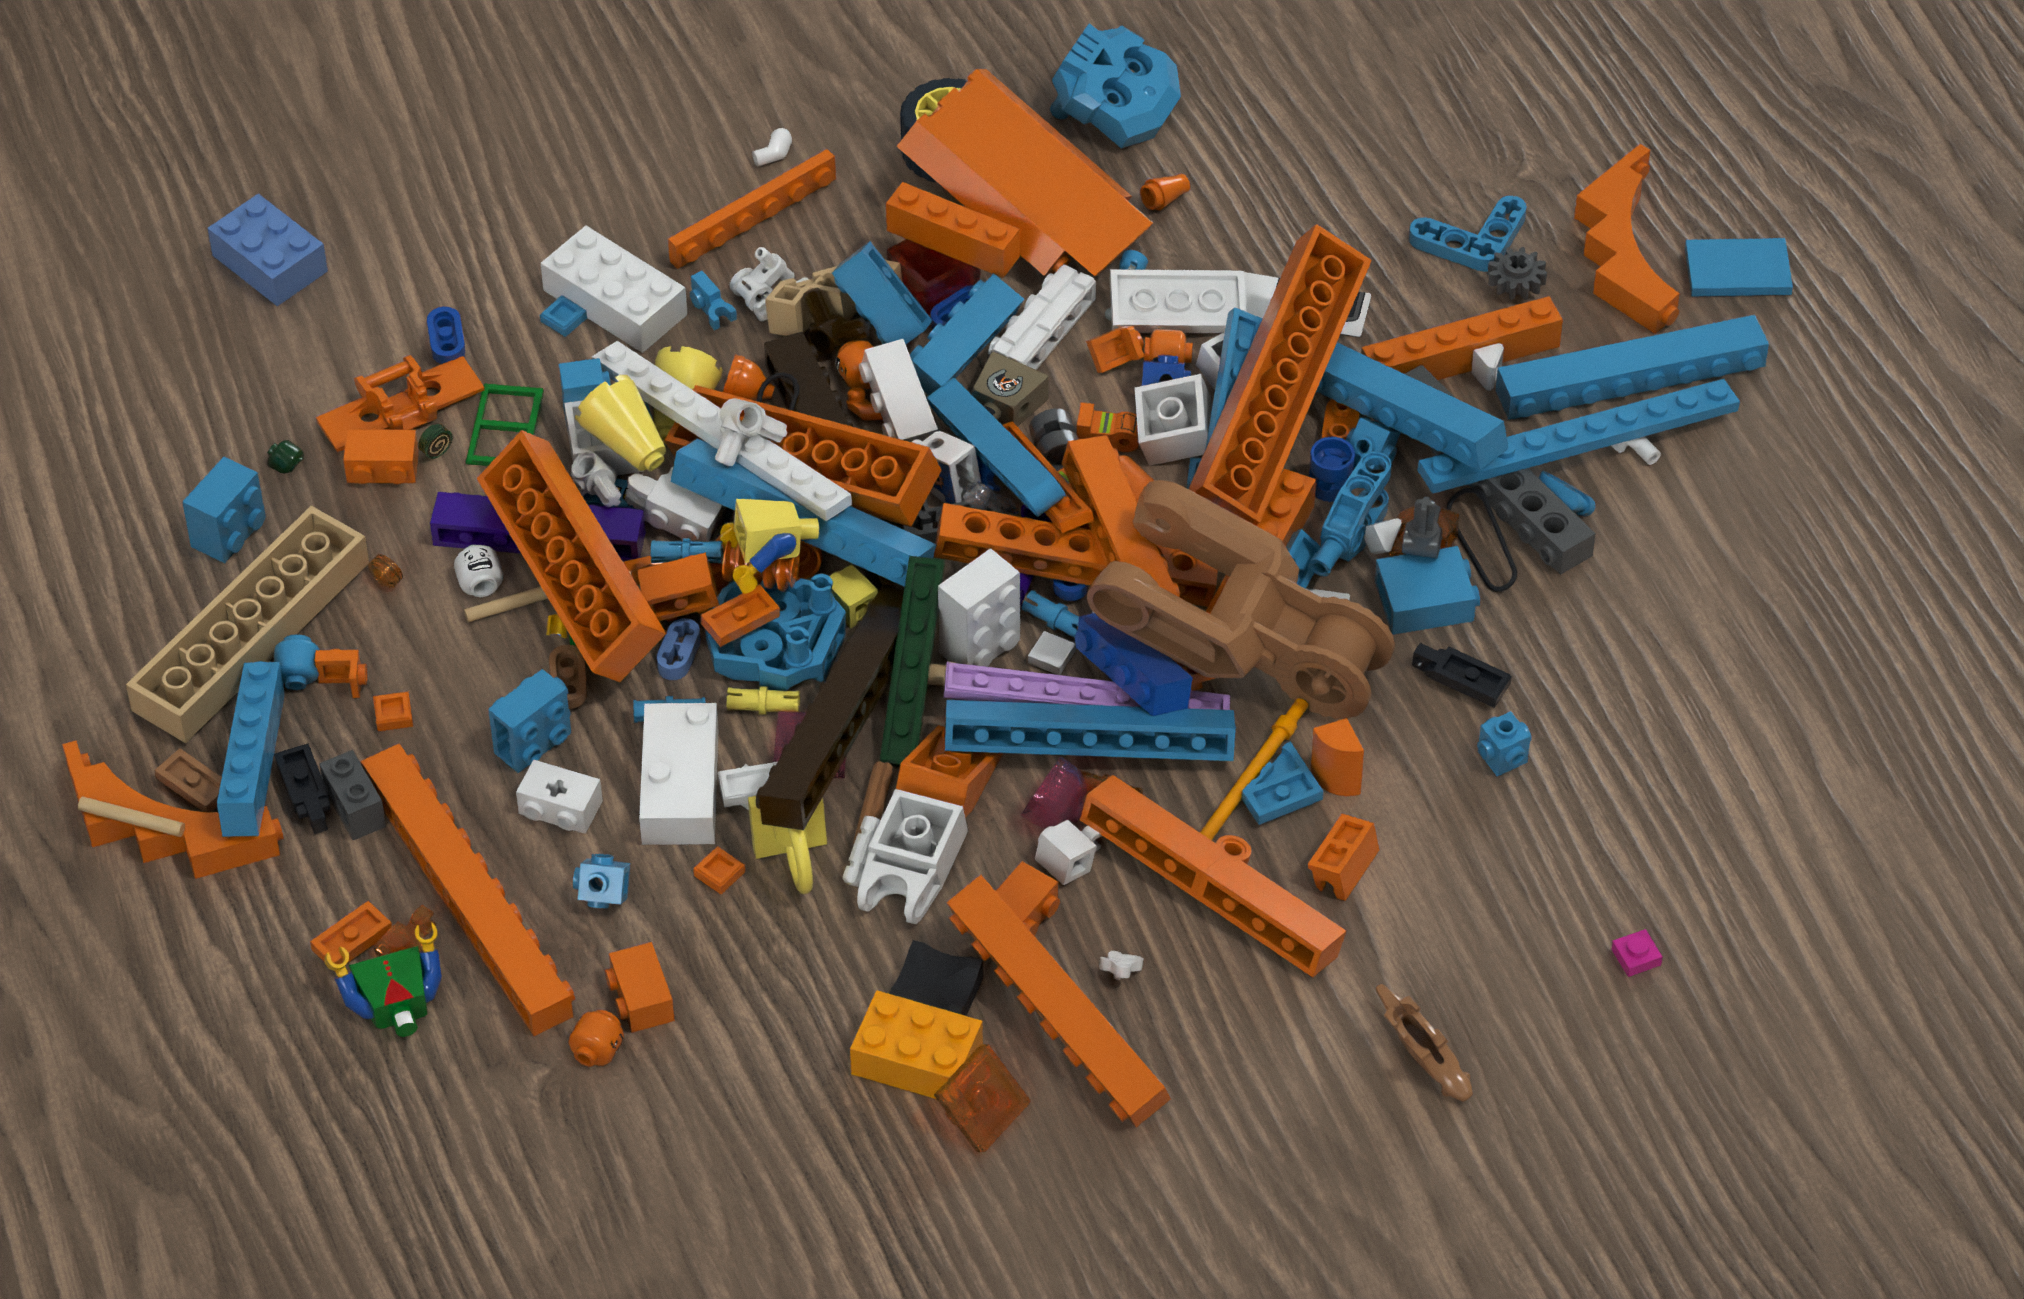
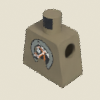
[972,351,1049,427]

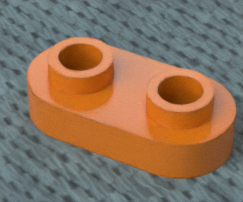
[1322,399,1360,440]

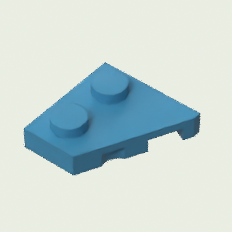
[1242,741,1323,825]

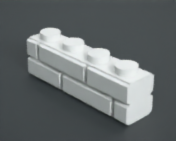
[988,264,1096,370]

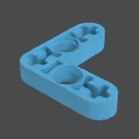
[1409,196,1527,272]

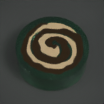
[418,424,453,459]

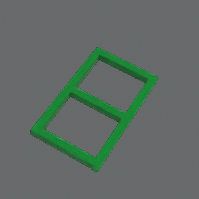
[466,383,544,466]

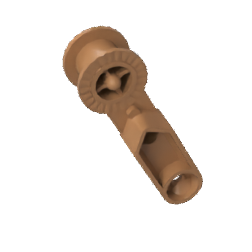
[1087,480,1395,719]

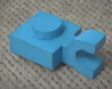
[690,271,737,331]

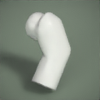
[752,128,792,167]
[1611,436,1661,465]

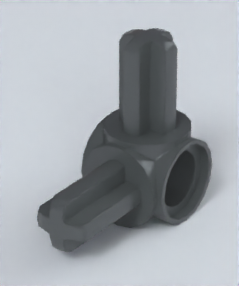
[1402,497,1443,559]

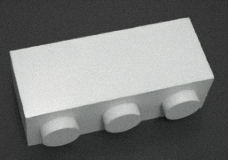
[859,339,938,442]

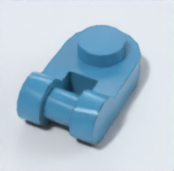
[1538,471,1595,517]

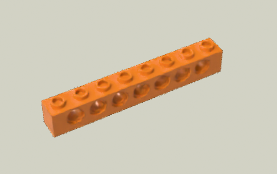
[934,503,1218,607]

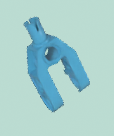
[1310,452,1392,577]

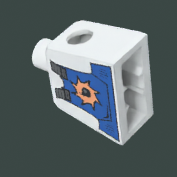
[912,431,983,504]

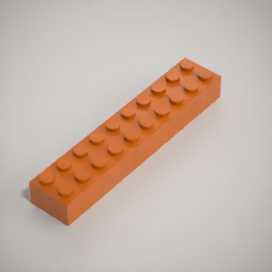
[1189,224,1372,526]

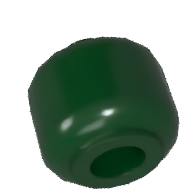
[267,440,304,474]

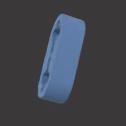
[657,618,701,680]

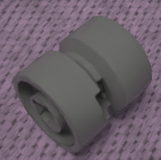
[1029,408,1079,471]

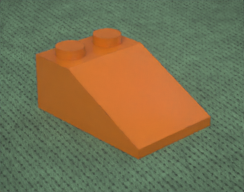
[896,725,1003,818]

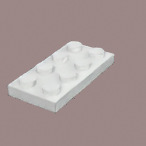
[1109,269,1247,333]

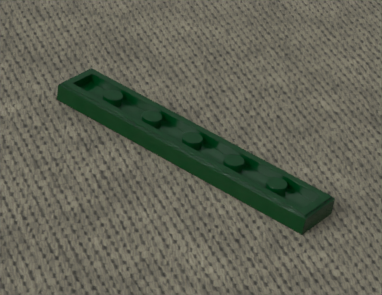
[879,556,945,767]

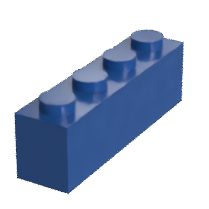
[1075,613,1193,716]

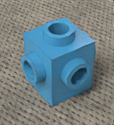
[1346,418,1401,472]
[1477,711,1531,776]
[573,854,631,908]

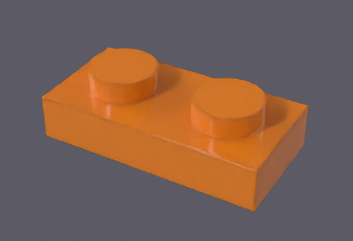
[701,585,780,647]
[310,901,393,972]

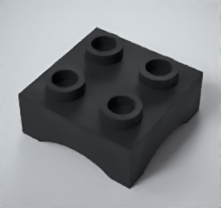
[889,940,984,1016]

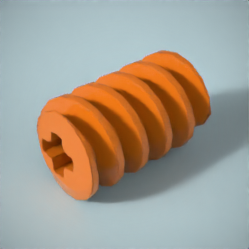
[722,540,800,592]

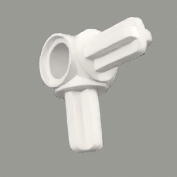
[715,398,788,466]
[571,451,622,508]

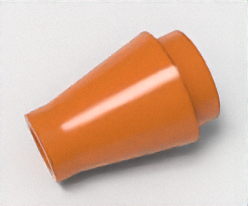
[1140,173,1190,210]

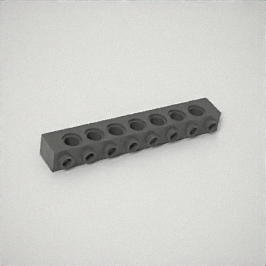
[1405,365,1596,575]

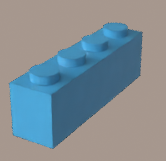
[910,274,1024,395]

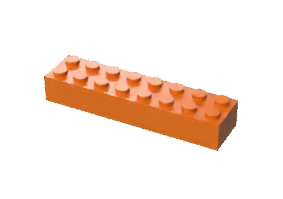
[664,385,942,527]
[477,430,667,682]

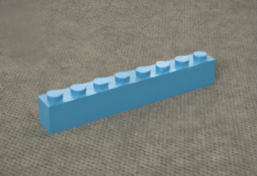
[1495,315,1769,420]
[1316,342,1509,470]
[670,439,936,587]
[945,700,1236,761]

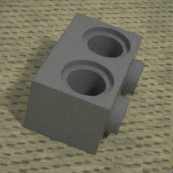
[319,750,386,840]

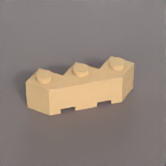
[765,260,902,336]

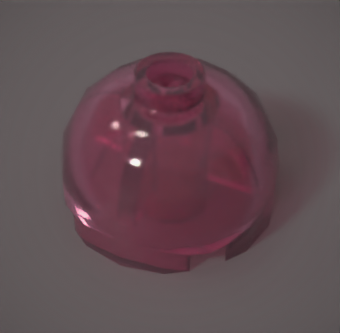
[1021,756,1087,829]

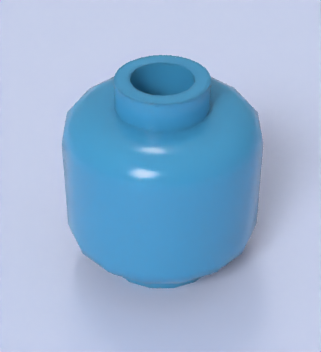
[274,634,320,690]

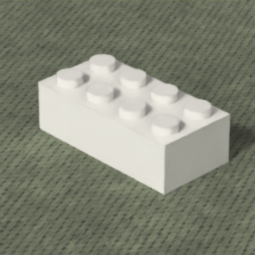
[541,225,687,353]

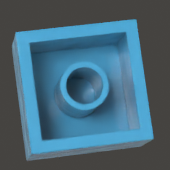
[182,457,266,563]

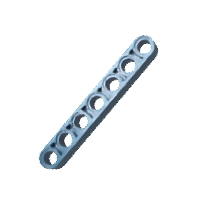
[926,377,1066,517]

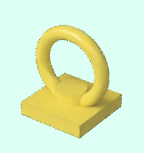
[748,796,827,894]

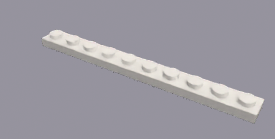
[592,341,852,521]

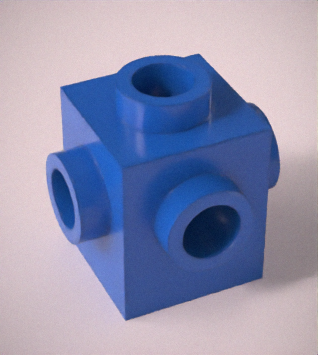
[1142,355,1191,386]

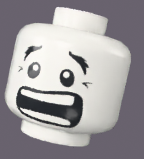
[454,545,503,597]

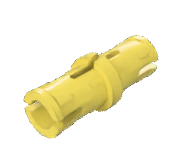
[727,686,800,715]

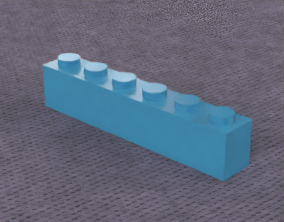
[217,661,285,837]

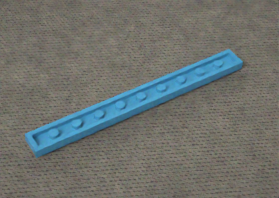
[1417,379,1740,494]

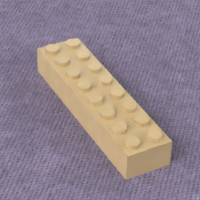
[126,506,369,743]

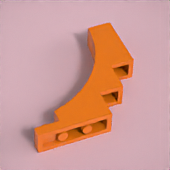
[1574,144,1680,334]
[62,741,284,879]

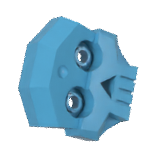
[1050,23,1181,149]
[705,574,846,691]

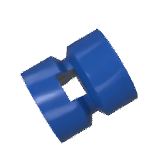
[1309,436,1355,502]

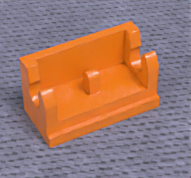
[1308,814,1380,901]

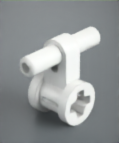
[730,247,794,311]

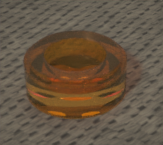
[368,554,403,588]

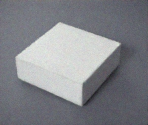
[1028,631,1076,675]

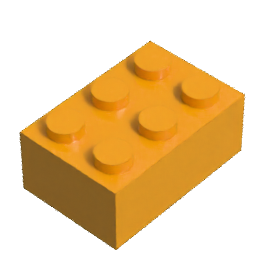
[850,990,983,1105]

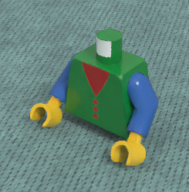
[324,923,442,1037]

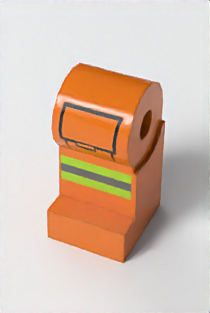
[1077,402,1139,452]

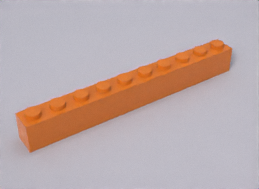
[361,743,575,1036]

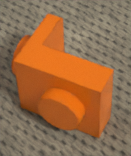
[1086,326,1144,373]
[315,649,368,698]

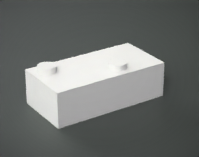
[639,703,719,845]

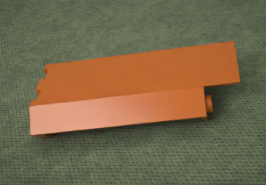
[896,69,1153,276]

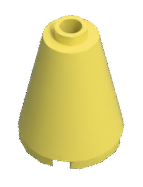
[653,346,723,444]
[575,375,666,471]

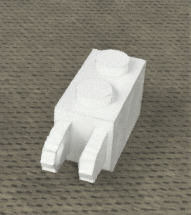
[625,473,725,542]

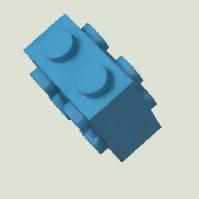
[488,669,571,773]

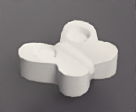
[1099,951,1144,980]

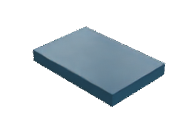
[1685,238,1793,297]

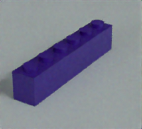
[430,492,646,562]

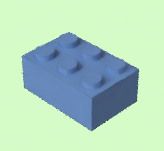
[207,194,328,306]

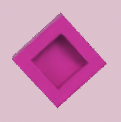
[1611,929,1663,977]

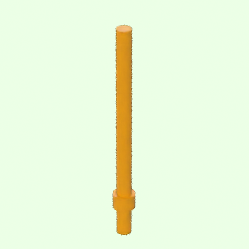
[1200,698,1309,840]

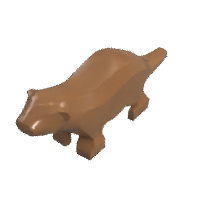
[1376,984,1473,1102]

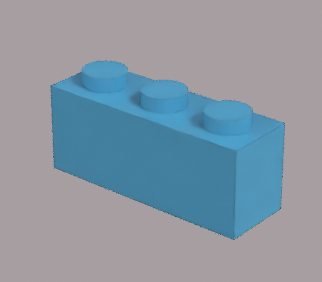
[832,241,933,344]

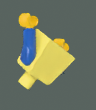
[720,499,819,594]

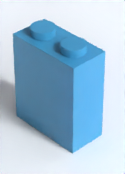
[1375,546,1480,635]

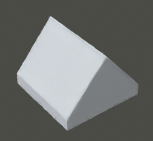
[1471,343,1504,391]
[1364,518,1402,554]

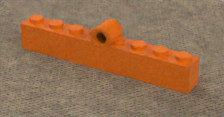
[1080,775,1346,977]

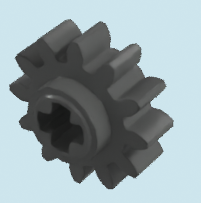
[1487,247,1547,300]

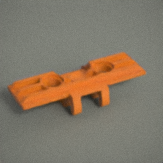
[316,355,485,452]

